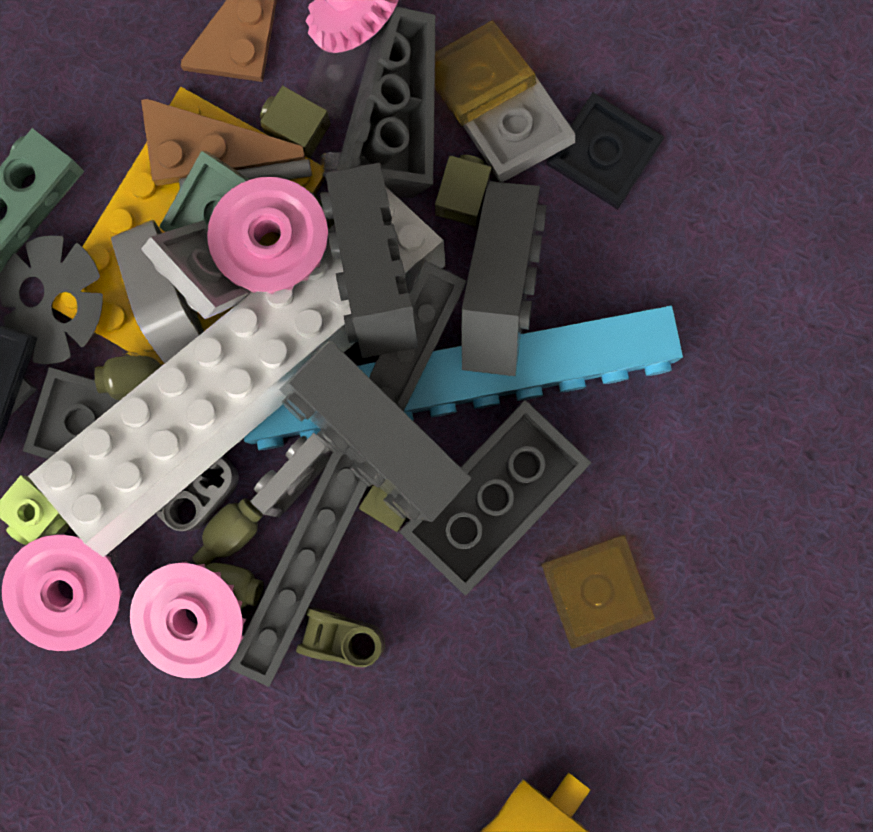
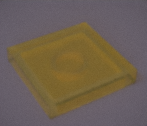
[434,20,537,126]
[540,535,655,649]

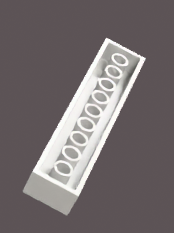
[28,186,446,557]

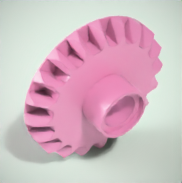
[305,0,399,53]
[207,177,328,294]
[2,533,123,651]
[130,561,246,678]

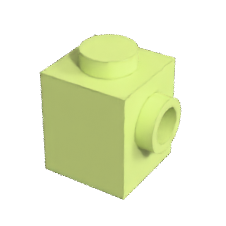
[0,475,69,545]

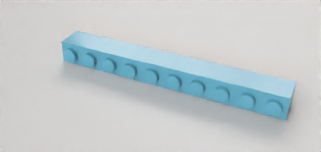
[244,306,683,450]

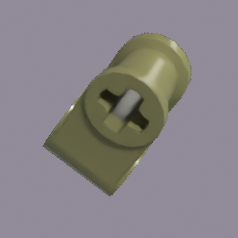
[296,607,385,667]

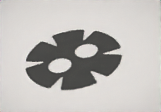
[0,236,103,364]

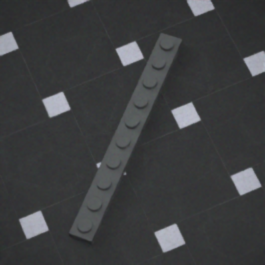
[228,261,467,687]

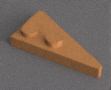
[181,0,277,82]
[141,99,306,186]

